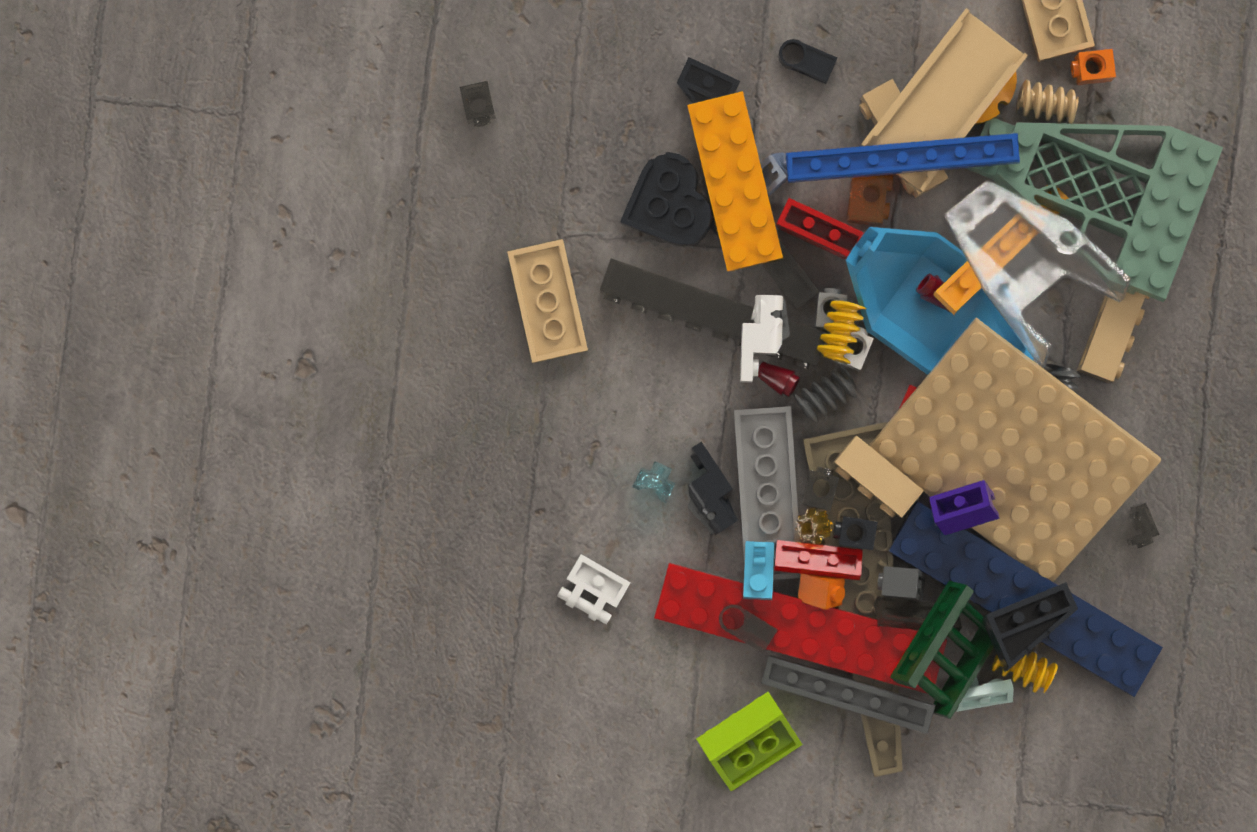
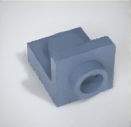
[760,152,788,197]

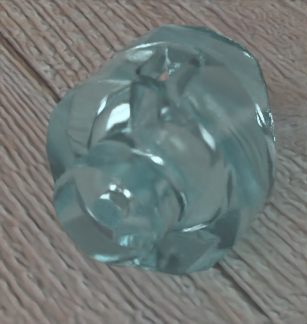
[632,461,676,503]

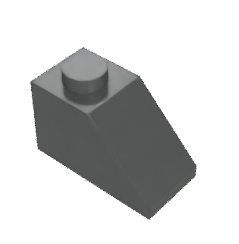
[877,566,926,603]

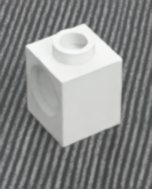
[832,326,874,371]

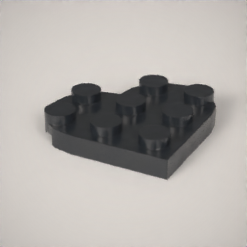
[620,152,713,247]

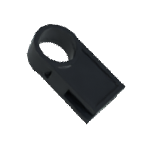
[778,39,838,84]

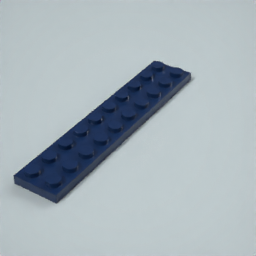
[887,502,1163,697]

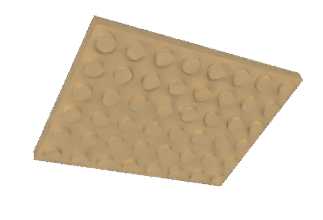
[869,318,1161,582]

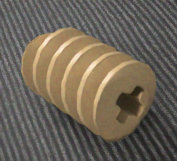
[1016,80,1079,124]

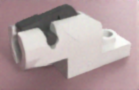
[740,295,790,383]

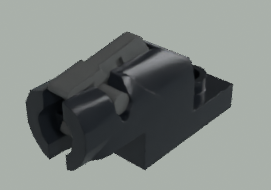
[688,441,738,535]

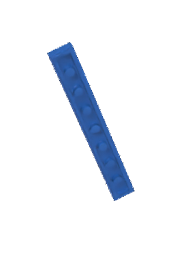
[786,133,1020,183]

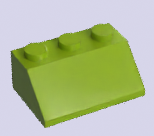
[696,692,803,792]

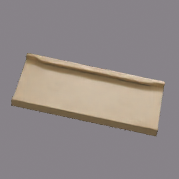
[860,8,1028,193]

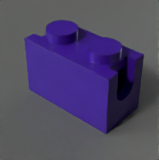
[929,480,1000,535]

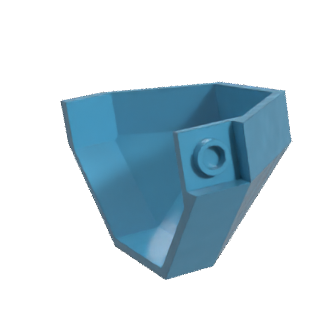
[846,227,1039,375]

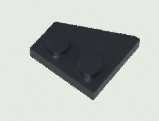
[677,57,740,104]

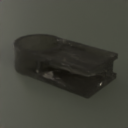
[719,604,778,653]

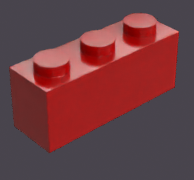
[776,198,864,260]

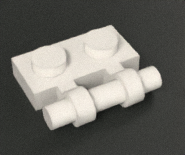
[557,554,631,624]

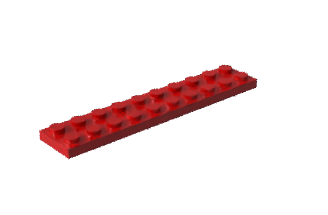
[654,563,947,694]

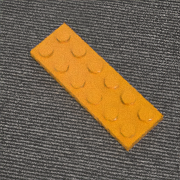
[687,91,783,272]

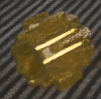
[795,508,832,545]

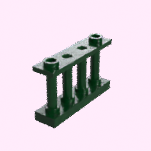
[890,581,994,719]

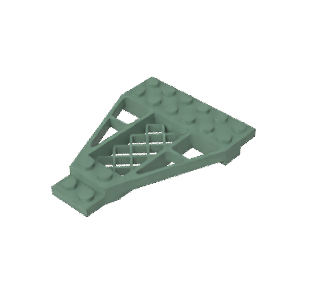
[967,118,1223,302]

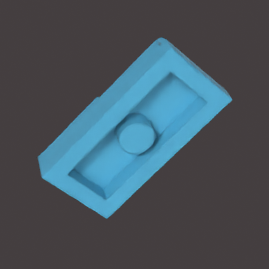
[743,541,774,600]

